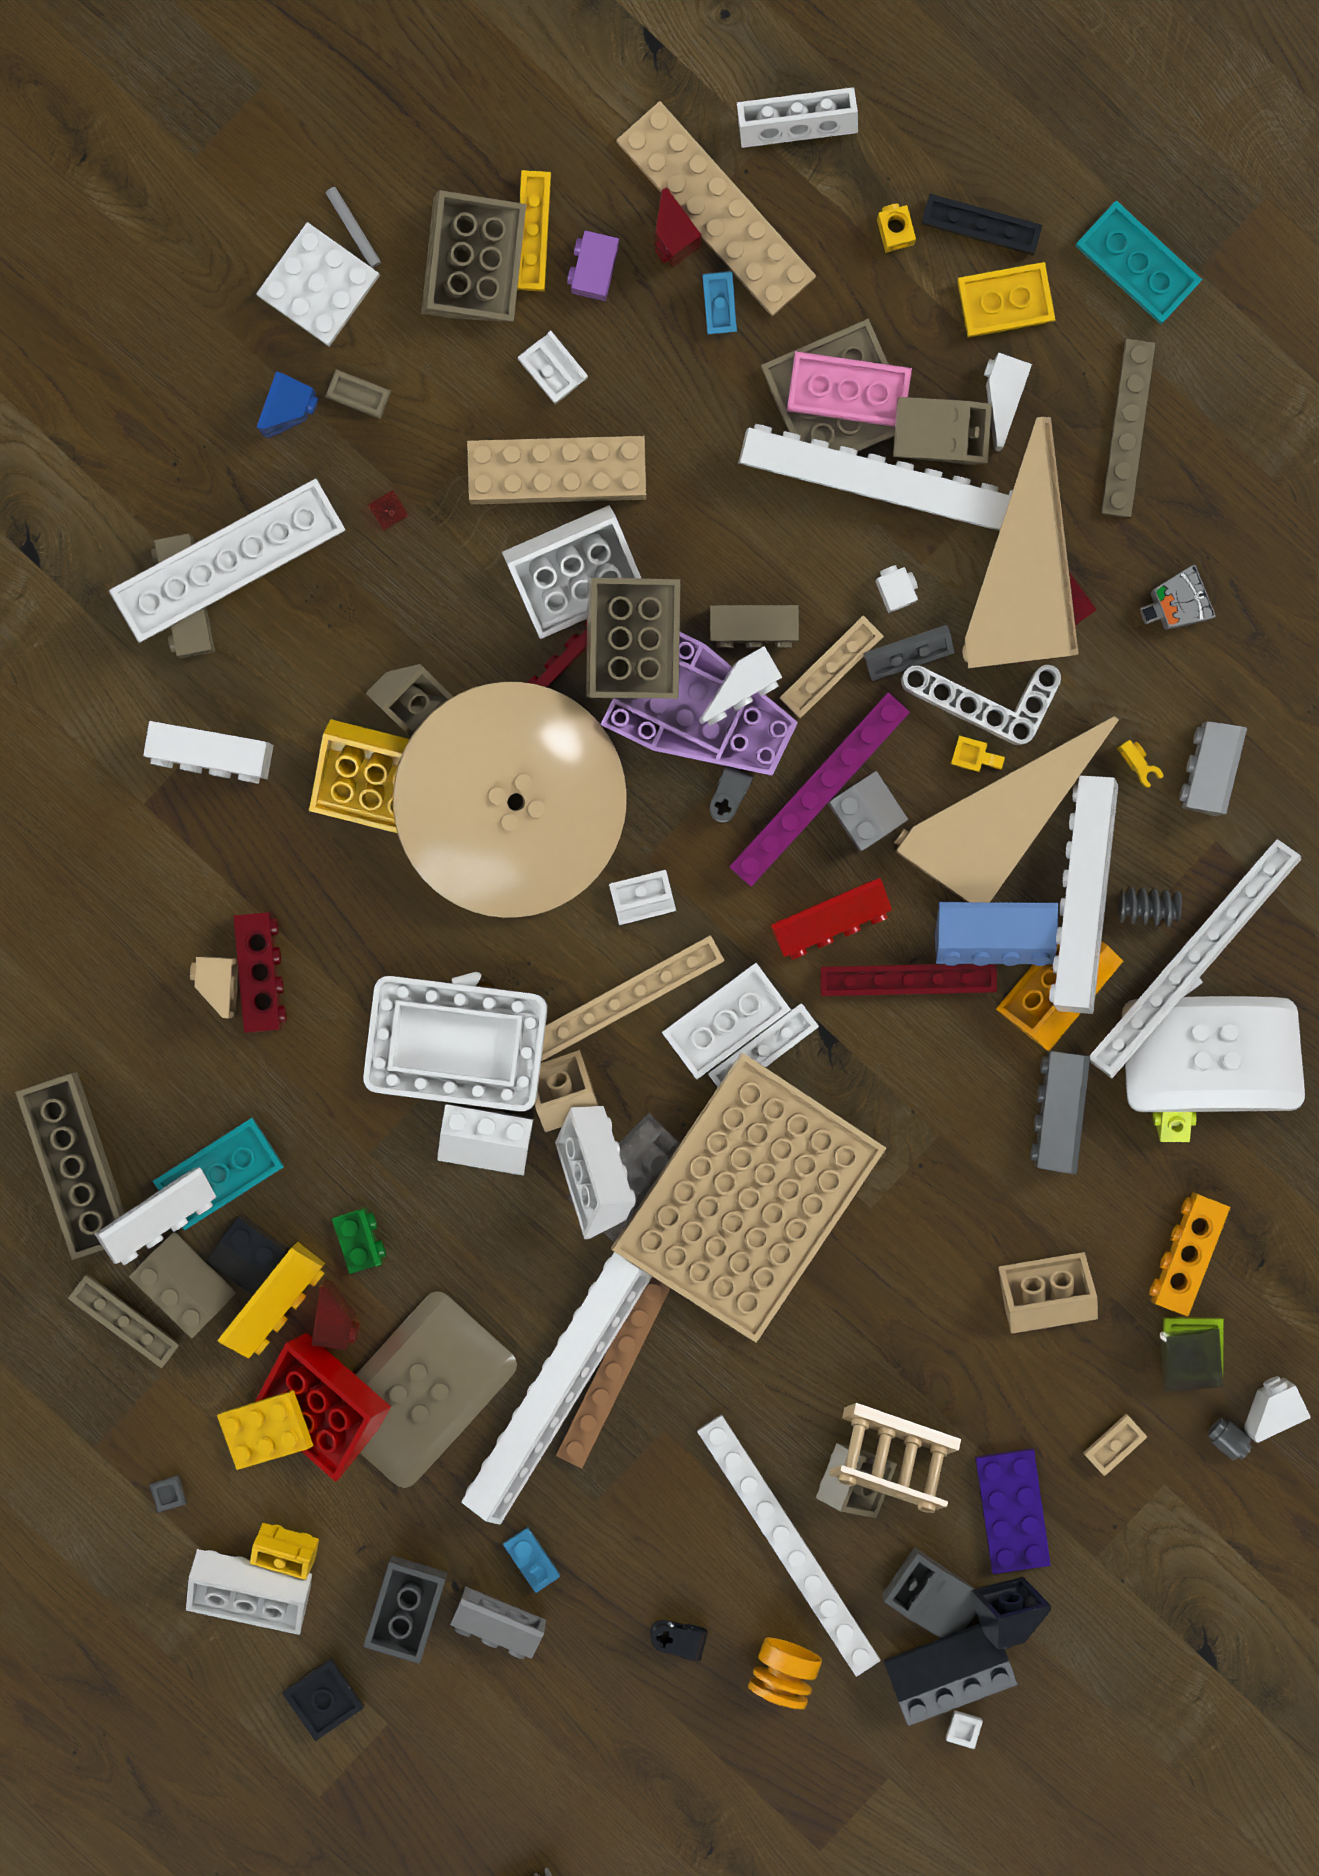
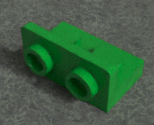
[332,1207,387,1274]

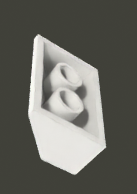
[437,1103,534,1176]

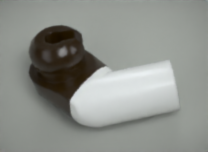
[452,972,495,989]

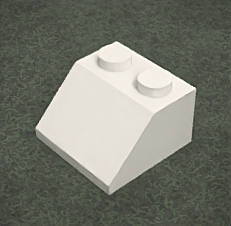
[1244,1376,1311,1443]

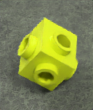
[1153,1112,1196,1142]

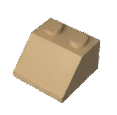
[190,956,239,1018]
[535,1050,598,1132]

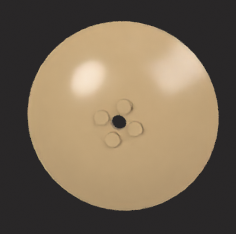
[393,682,626,918]

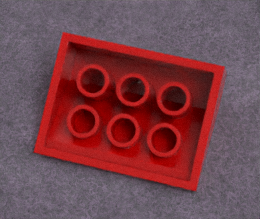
[255,1333,391,1482]

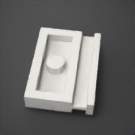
[518,331,588,405]
[609,870,676,925]

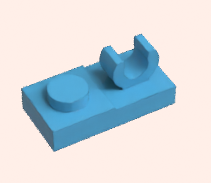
[702,271,737,334]
[503,1527,560,1593]

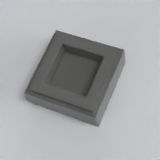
[150,1475,187,1513]

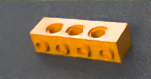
[1149,1192,1230,1316]

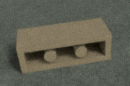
[710,605,799,649]

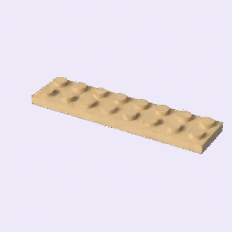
[616,101,816,317]

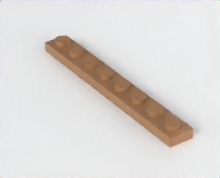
[556,1276,670,1469]

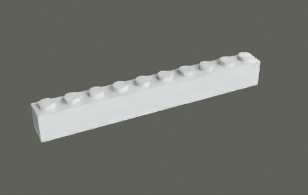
[738,424,1013,531]
[462,1252,652,1525]

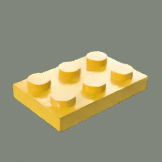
[957,262,1055,338]
[217,1390,314,1470]

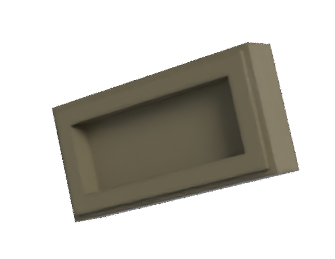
[325,369,391,419]

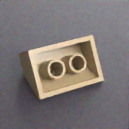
[998,1252,1098,1334]

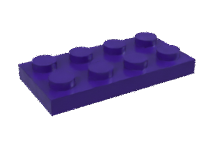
[975,1448,1051,1574]

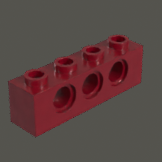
[233,912,287,1033]

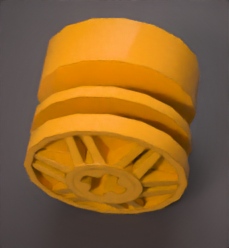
[748,1637,822,1709]

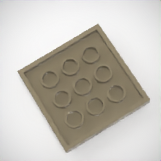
[761,319,895,453]

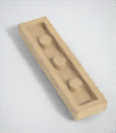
[779,615,884,719]

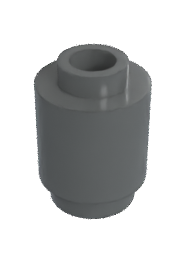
[1207,1418,1252,1461]

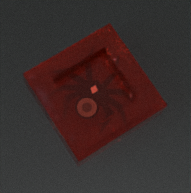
[368,490,409,531]

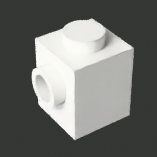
[875,565,918,614]

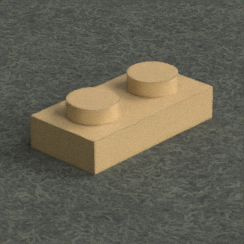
[1083,1414,1147,1476]

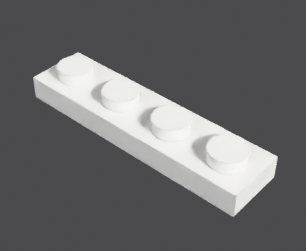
[708,1003,819,1087]

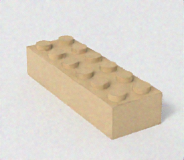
[467,436,646,505]

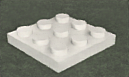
[256,222,380,347]

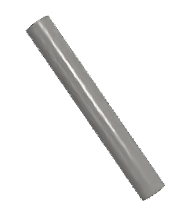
[325,187,381,268]

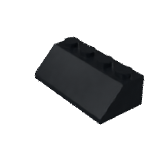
[883,1624,1018,1726]

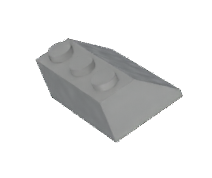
[1179,721,1247,816]
[450,1586,546,1659]

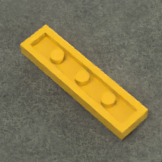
[517,170,551,292]

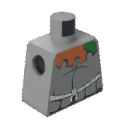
[1140,565,1216,630]

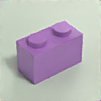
[567,231,619,302]

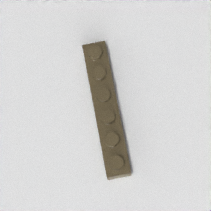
[1101,339,1155,518]

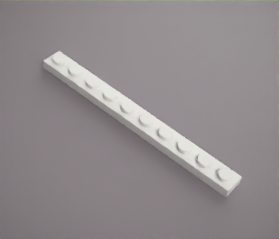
[1090,839,1301,1078]
[697,1414,881,1677]

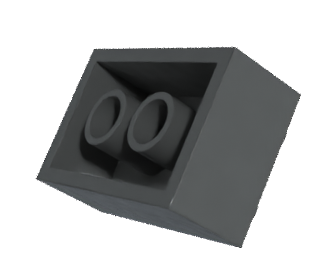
[363,1555,448,1664]

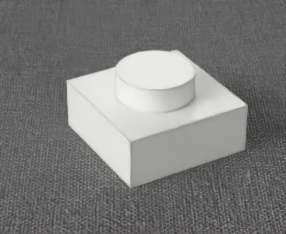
[945,1710,983,1749]

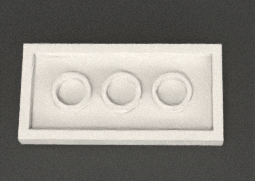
[662,963,791,1079]

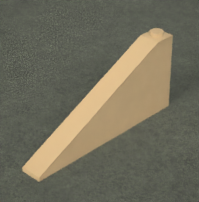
[963,417,1078,668]
[894,716,1119,903]

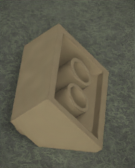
[129,1232,237,1338]

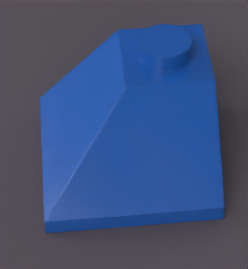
[257,371,318,438]

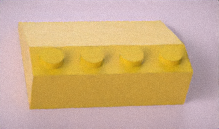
[309,719,410,833]

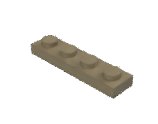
[68,1274,181,1369]

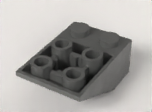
[882,1547,977,1638]

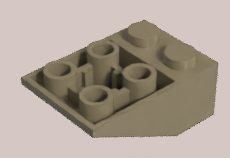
[893,397,992,465]

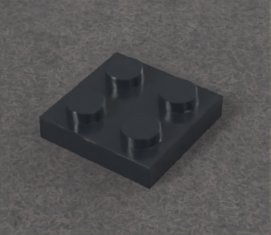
[282,1657,365,1741]

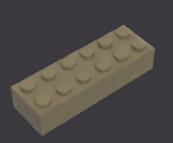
[15,1072,125,1260]

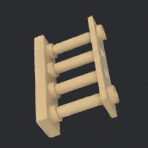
[829,1403,961,1513]

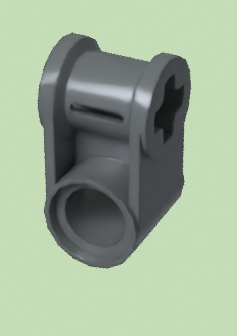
[709,766,754,823]

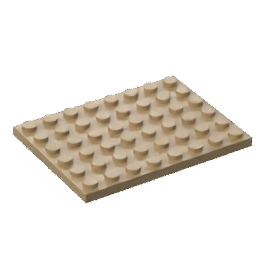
[611,1052,886,1343]

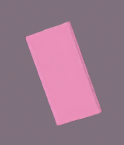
[787,351,912,427]

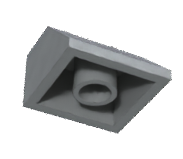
[827,771,908,852]

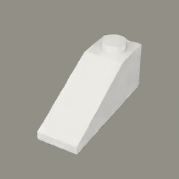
[984,353,1032,452]

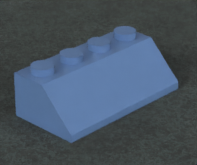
[935,902,1058,966]

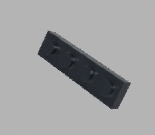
[921,194,1043,256]

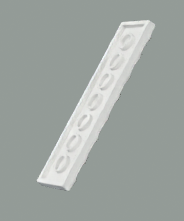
[109,479,345,643]

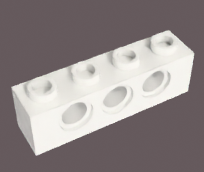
[737,87,858,148]

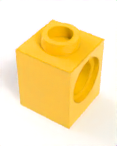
[877,203,916,253]

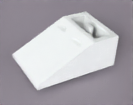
[699,646,782,726]

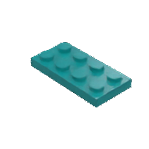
[1075,200,1202,325]
[153,1118,285,1231]

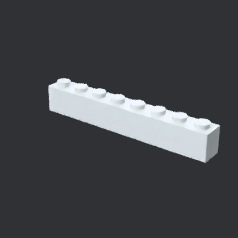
[1050,776,1118,1014]

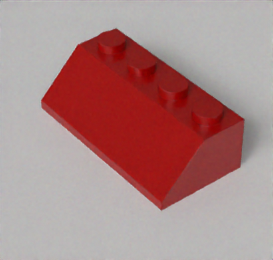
[769,878,892,960]

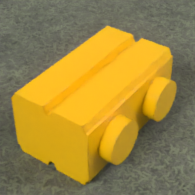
[250,1523,319,1580]

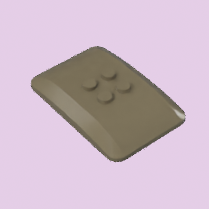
[356,1291,517,1488]

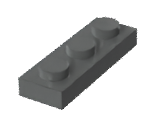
[863,625,955,681]

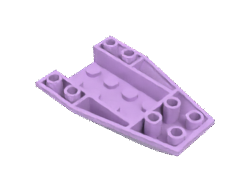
[600,632,798,775]

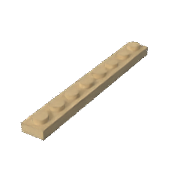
[541,935,725,1061]

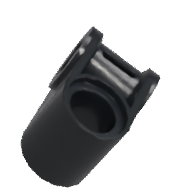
[650,1620,708,1661]

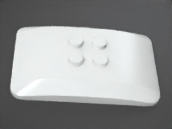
[363,976,547,1111]
[1122,996,1305,1112]

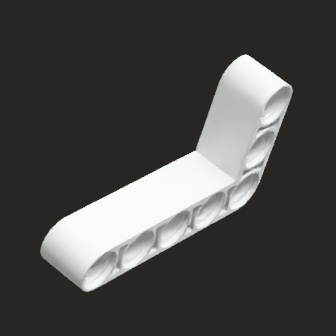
[901,665,1061,745]

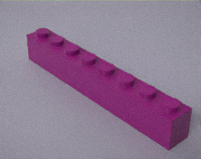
[729,692,910,887]

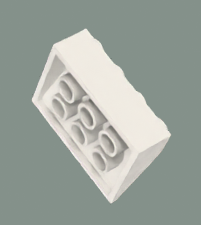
[502,505,641,639]

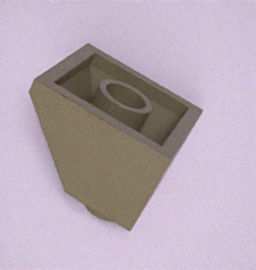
[366,664,453,737]

